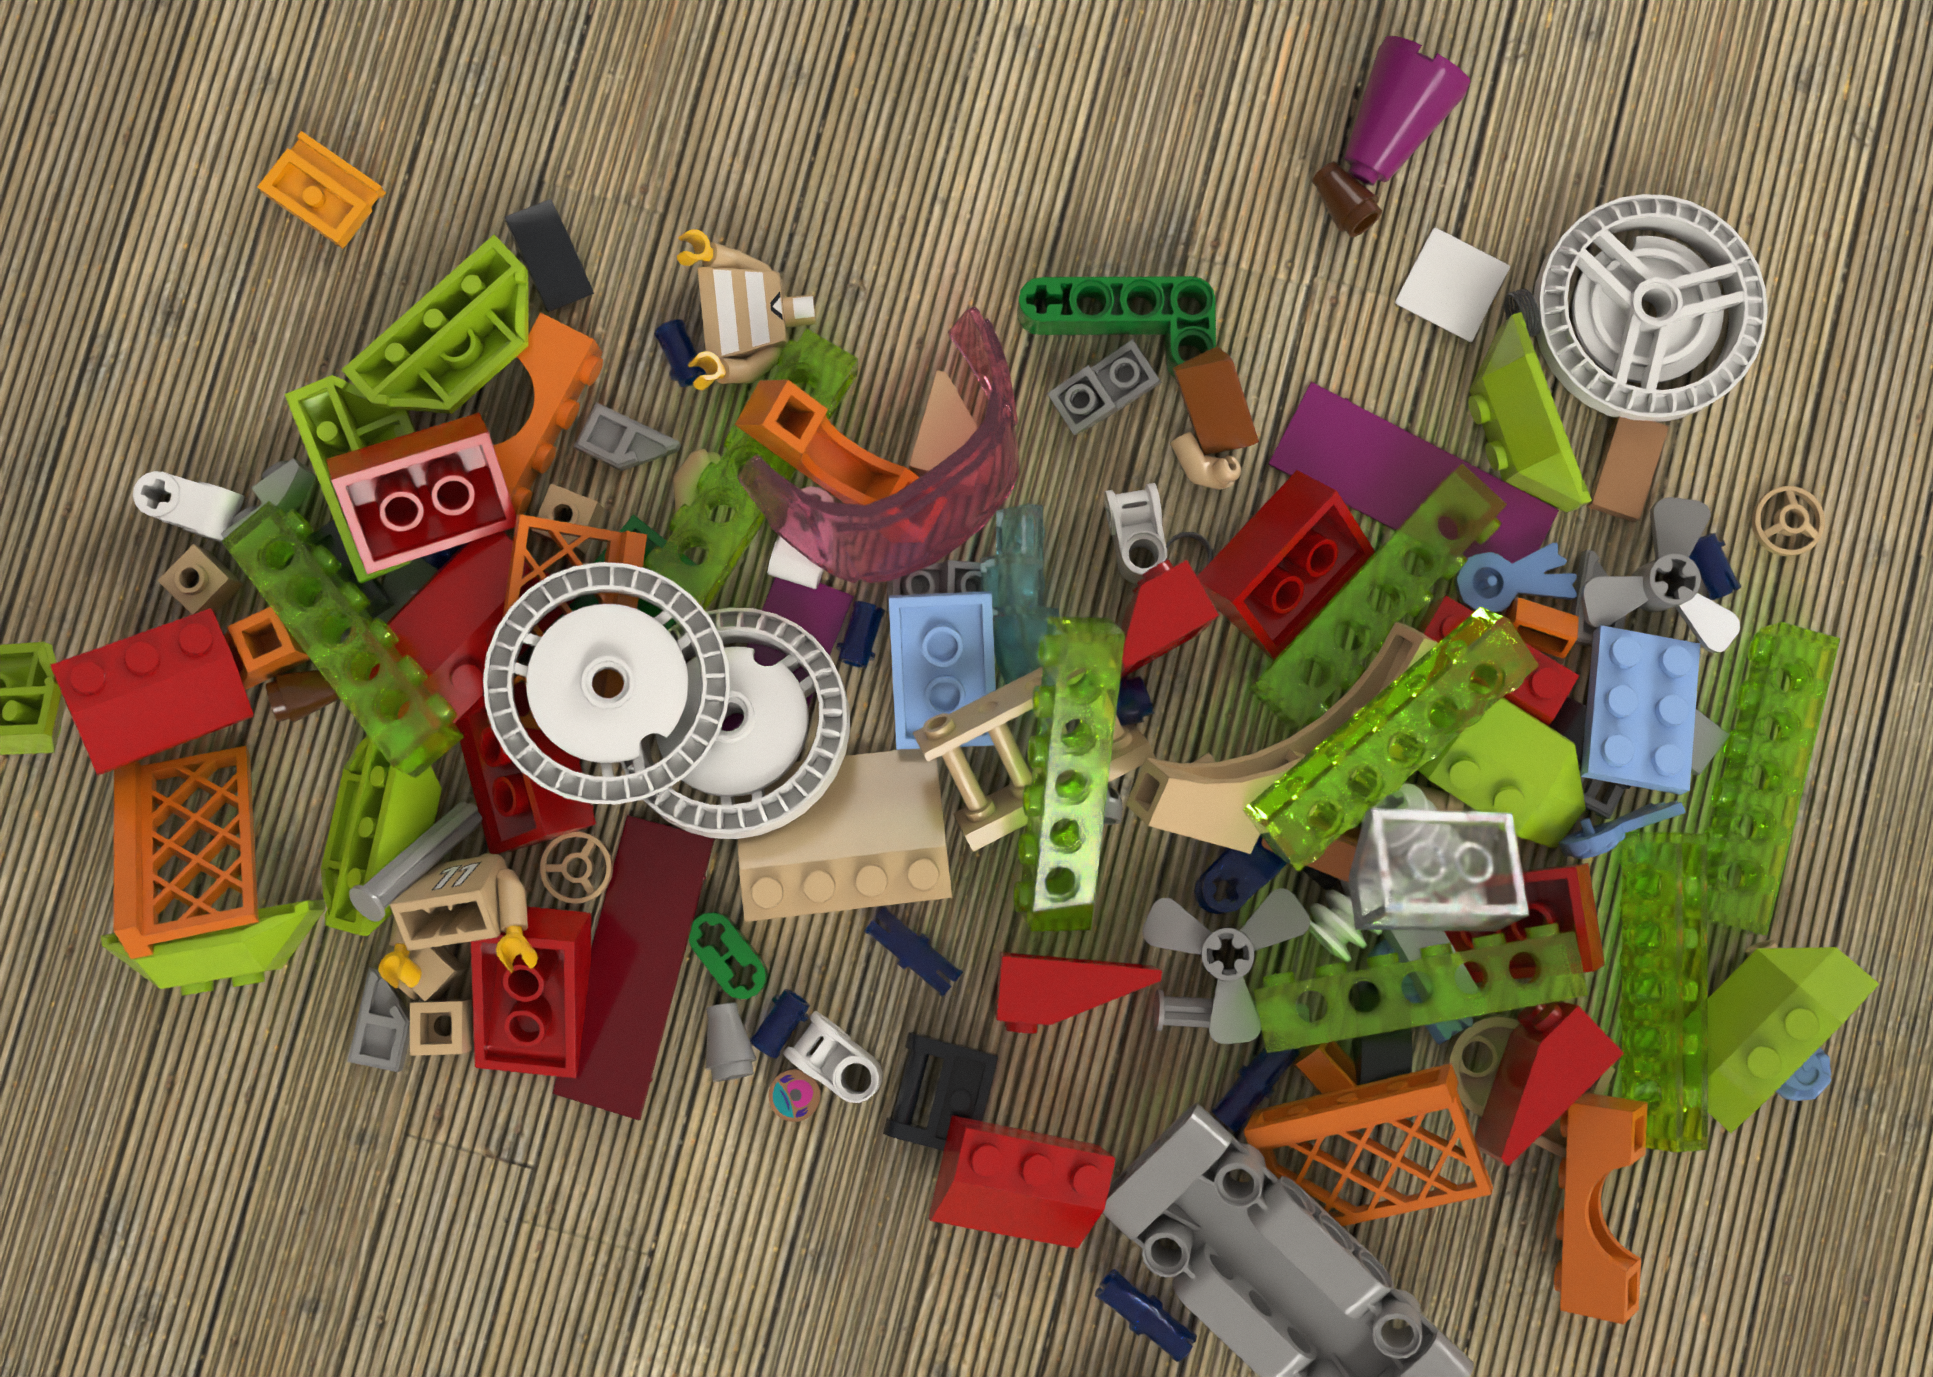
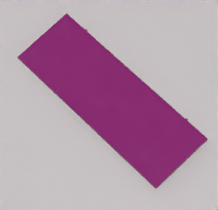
[1268,382,1559,565]

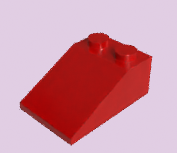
[1422,863,1605,983]
[471,906,591,1078]
[995,952,1162,1034]
[1475,998,1624,1167]

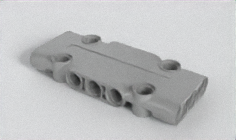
[1102,1103,1474,1377]

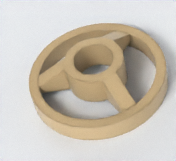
[1751,486,1825,556]
[540,832,613,904]

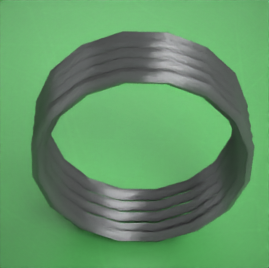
[1504,288,1541,337]
[1165,532,1213,566]

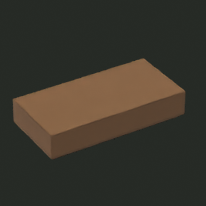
[1586,416,1669,523]

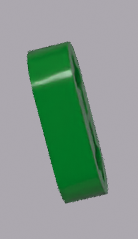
[689,912,768,999]

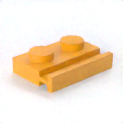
[257,131,386,249]

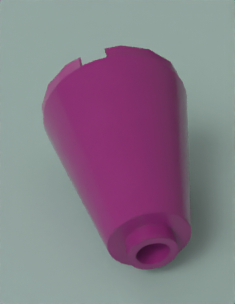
[1344,36,1471,186]

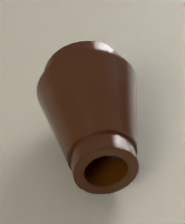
[1312,162,1382,237]
[266,666,349,723]

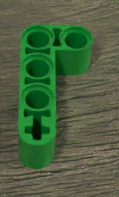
[1017,276,1216,379]

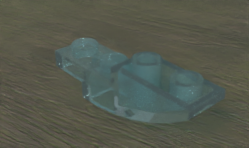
[980,503,1061,713]

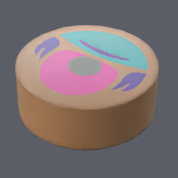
[769,1068,821,1122]

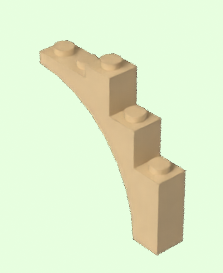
[1125,622,1440,854]

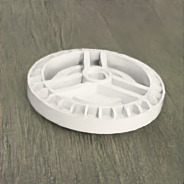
[1533,194,1768,422]
[483,562,730,804]
[621,607,850,839]

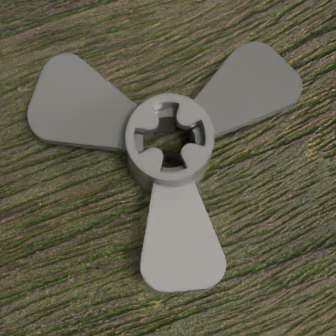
[1581,497,1740,653]
[1142,888,1310,1044]

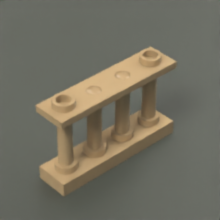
[913,639,1156,852]

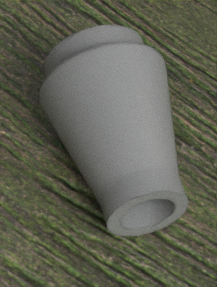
[706,1003,757,1082]

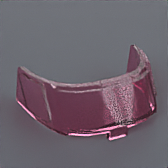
[738,306,1020,583]

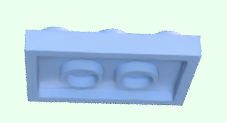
[889,591,996,750]
[1581,625,1700,795]

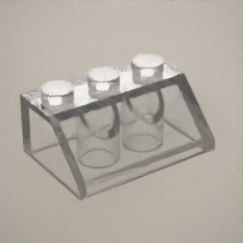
[1348,808,1529,931]

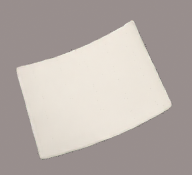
[1395,228,1510,342]

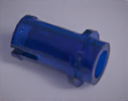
[654,319,707,387]
[1689,532,1742,600]
[836,601,885,669]
[750,989,810,1059]

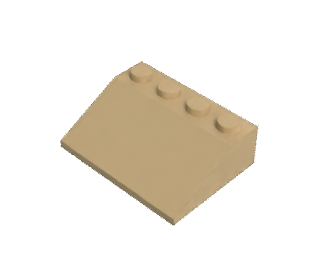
[735,749,953,922]

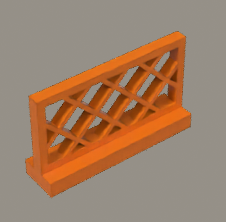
[487,514,647,730]
[114,746,259,959]
[1243,1063,1493,1226]

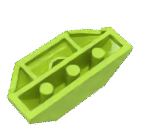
[341,234,528,414]
[1468,312,1592,513]
[284,375,416,584]
[0,642,65,755]
[1398,686,1586,849]
[321,722,442,936]
[101,900,325,996]
[1684,947,1879,1133]

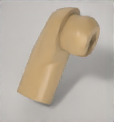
[1170,432,1241,490]
[673,449,723,520]

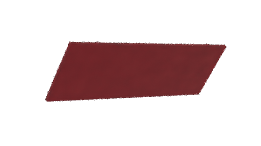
[552,815,715,1120]

